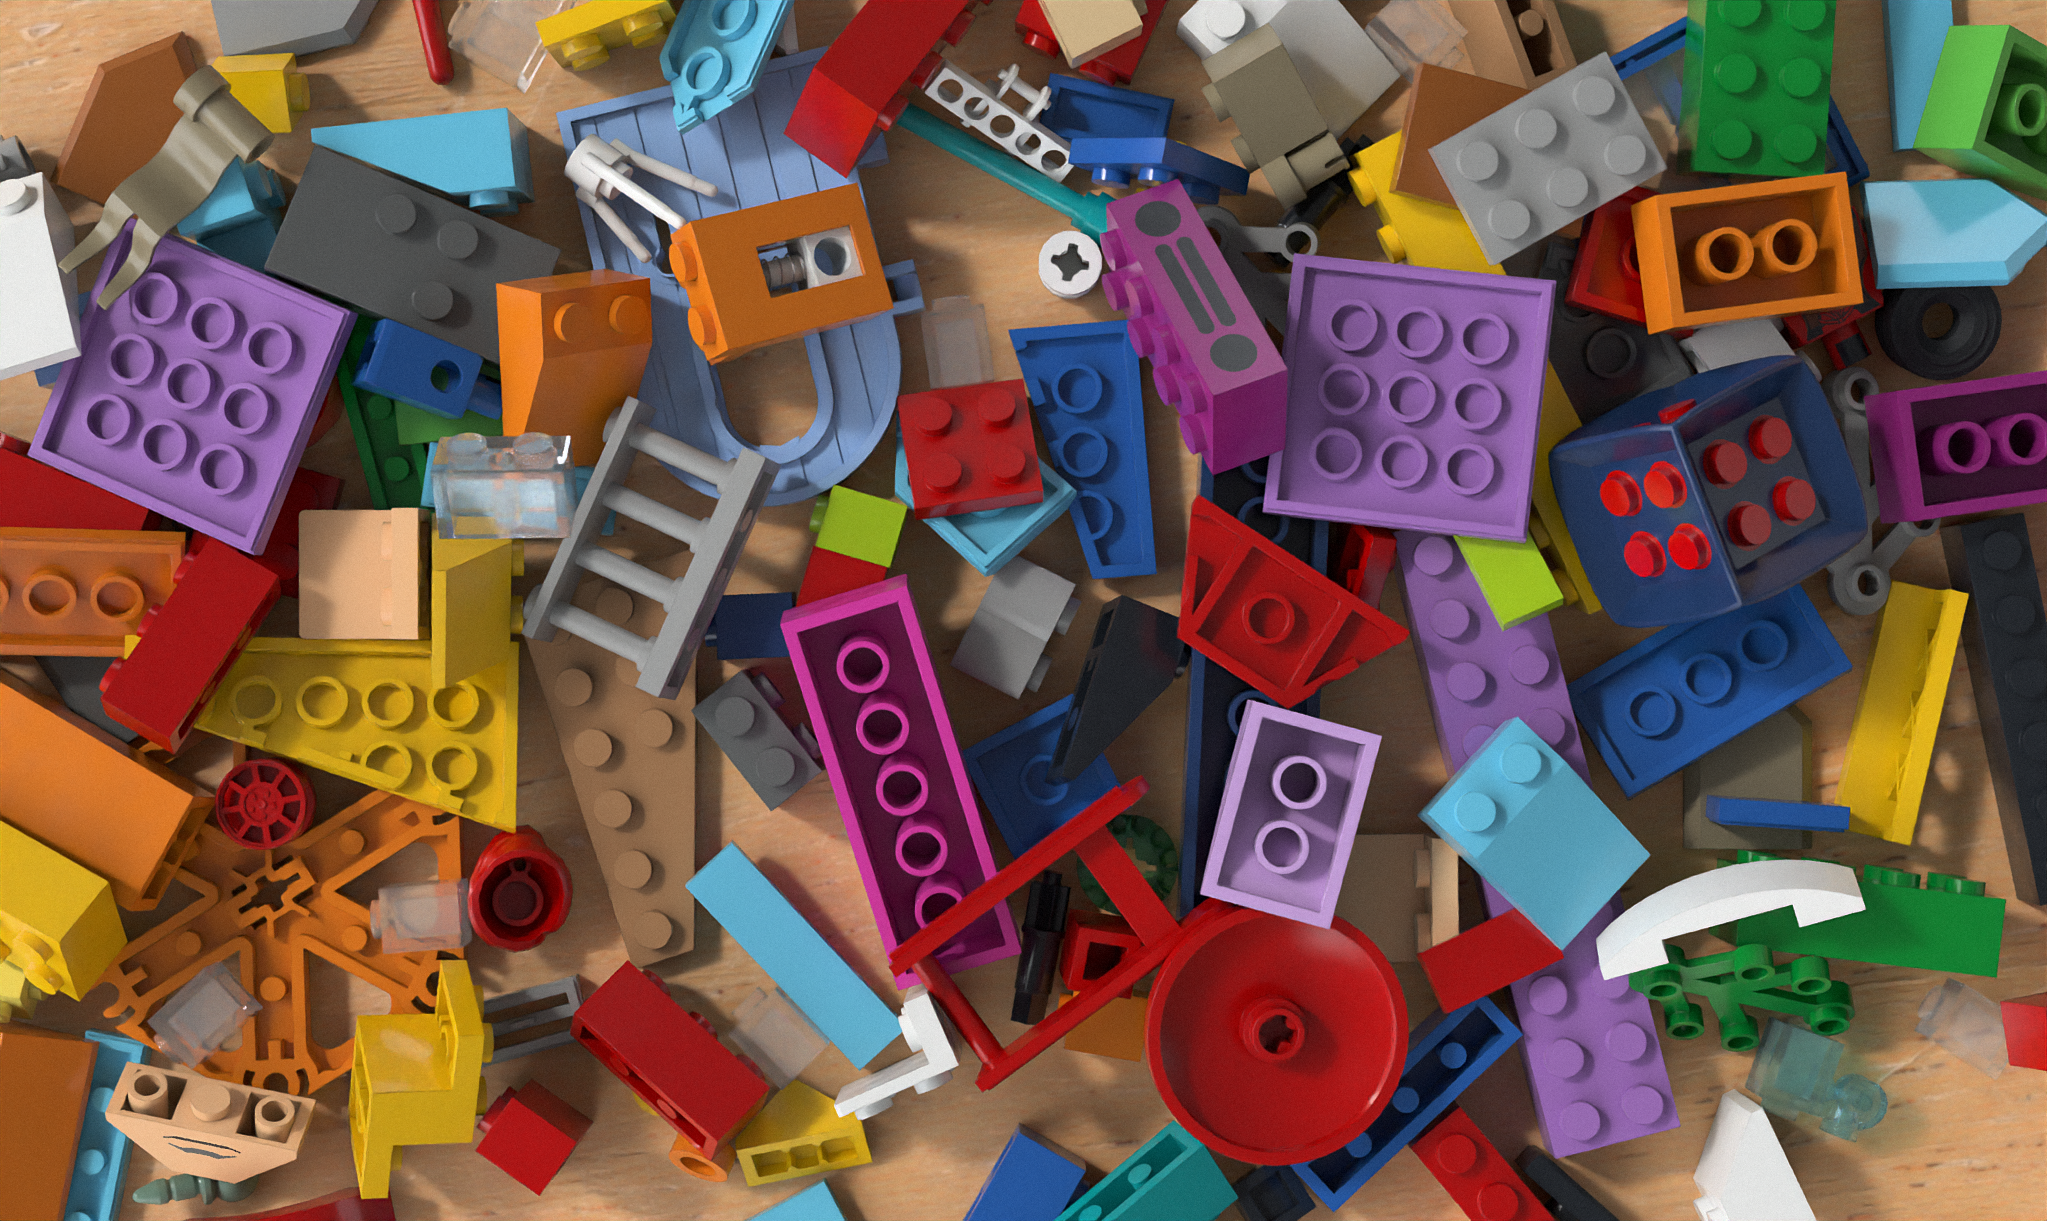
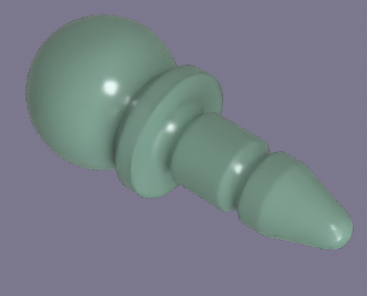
[132,1173,259,1205]

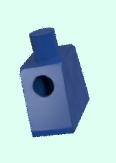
[350,318,502,420]

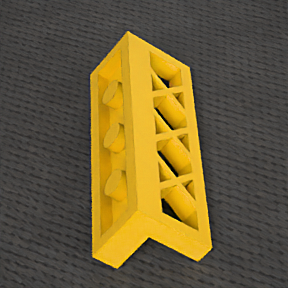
[1834,580,1969,846]

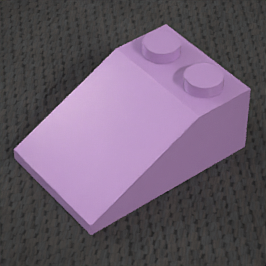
[1200,700,1382,930]

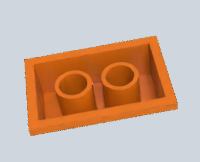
[0,1019,100,1221]

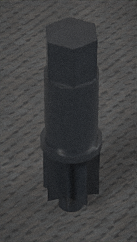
[1263,134,1374,269]
[1011,870,1071,1025]

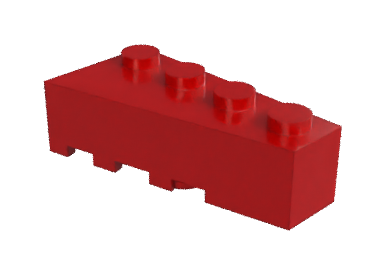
[783,0,993,179]

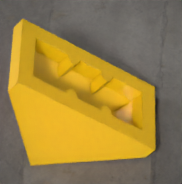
[735,1077,873,1187]

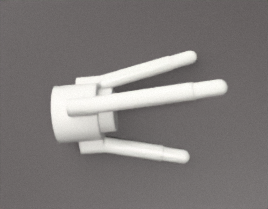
[564,134,718,263]

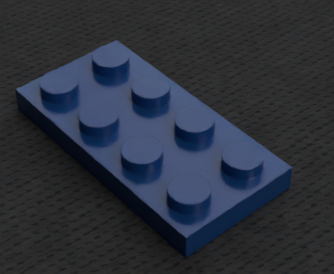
[1566,583,1853,801]

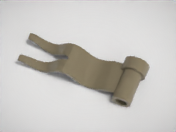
[58,65,275,311]

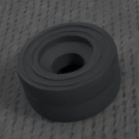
[1875,286,2002,380]

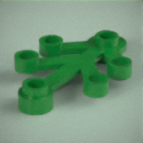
[1628,944,1855,1052]

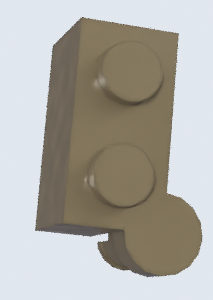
[1201,22,1351,211]

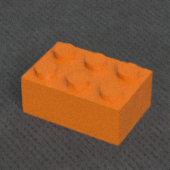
[1631,172,1864,335]

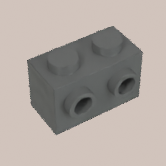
[691,669,826,811]

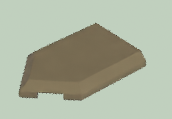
[1683,704,1812,849]

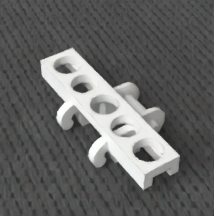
[924,59,1074,183]

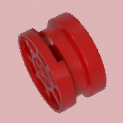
[215,757,317,850]

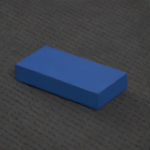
[1037,73,1175,144]
[1705,795,1850,833]

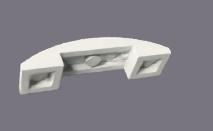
[1596,860,1866,980]

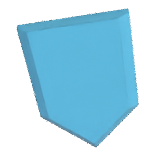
[659,0,795,135]
[1859,178,2047,289]
[895,411,1077,577]

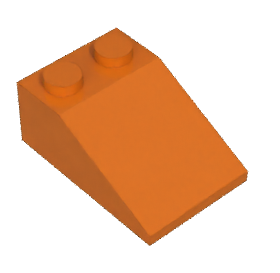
[496,269,652,478]

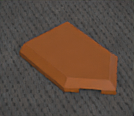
[49,31,198,219]

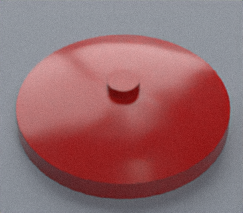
[1144,905,1409,1166]

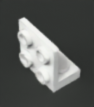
[834,983,962,1120]

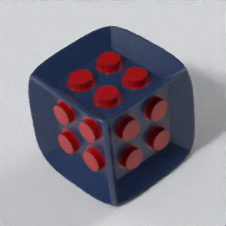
[1548,355,1868,628]

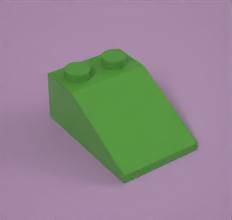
[1913,25,2047,201]

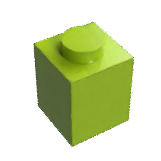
[809,484,910,569]

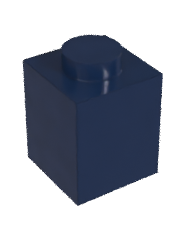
[705,592,796,660]

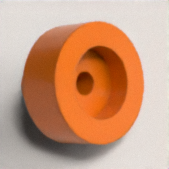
[668,1133,737,1182]

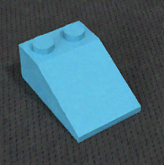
[311,108,535,218]
[1417,717,1651,950]

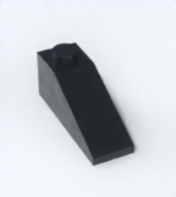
[1044,595,1191,787]

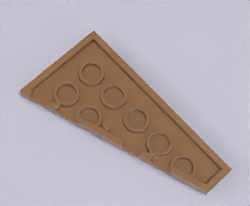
[523,549,698,968]

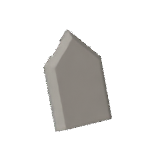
[211,0,379,58]

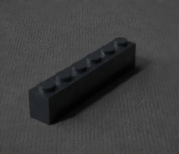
[1939,512,2047,906]

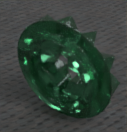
[1077,814,1179,917]

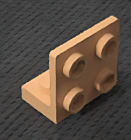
[299,508,431,639]
[1334,833,1459,962]

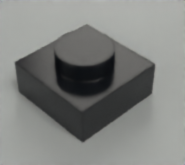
[1230,1165,1316,1221]

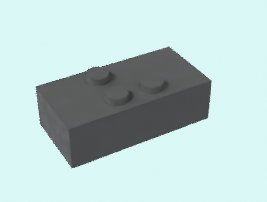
[264,145,561,371]

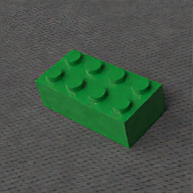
[1676,0,1837,181]
[1708,849,2006,978]

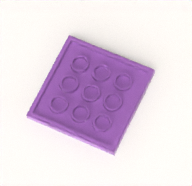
[27,217,359,555]
[1263,253,1556,544]

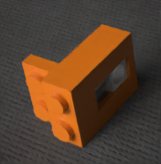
[669,183,894,366]

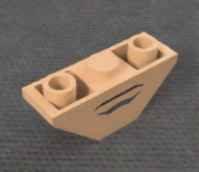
[105,1061,316,1184]

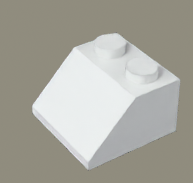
[1693,1089,1817,1221]

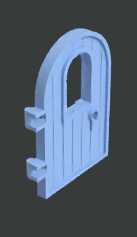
[556,46,926,507]

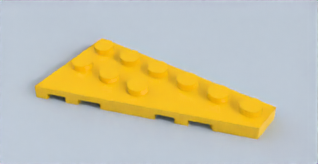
[124,635,519,834]

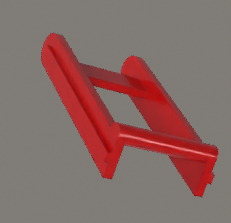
[888,775,1234,1093]

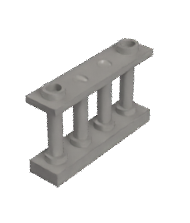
[521,396,781,700]

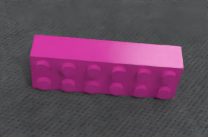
[780,574,1022,991]

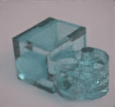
[1745,1016,1888,1142]

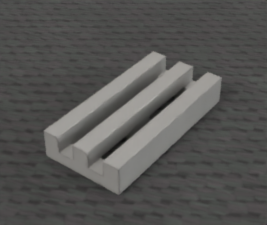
[481,974,586,1068]

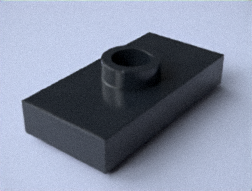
[1514,1145,1620,1221]

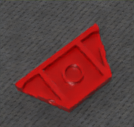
[1177,494,1410,709]

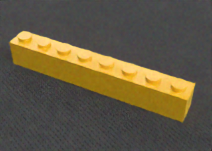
[1347,129,1603,615]

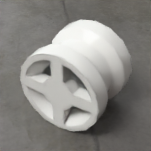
[1039,231,1102,299]

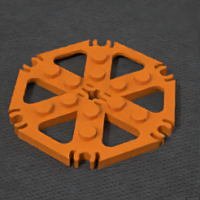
[89,727,468,1096]

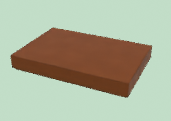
[1389,62,1584,239]

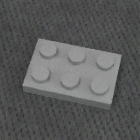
[1428,51,1667,266]

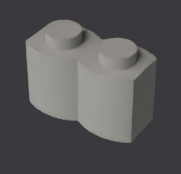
[950,555,1082,699]

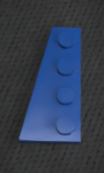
[1008,320,1157,579]

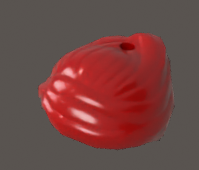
[467,824,573,953]

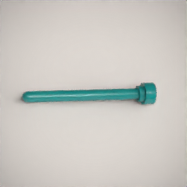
[896,102,1118,249]

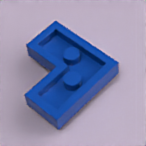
[1068,137,1250,205]

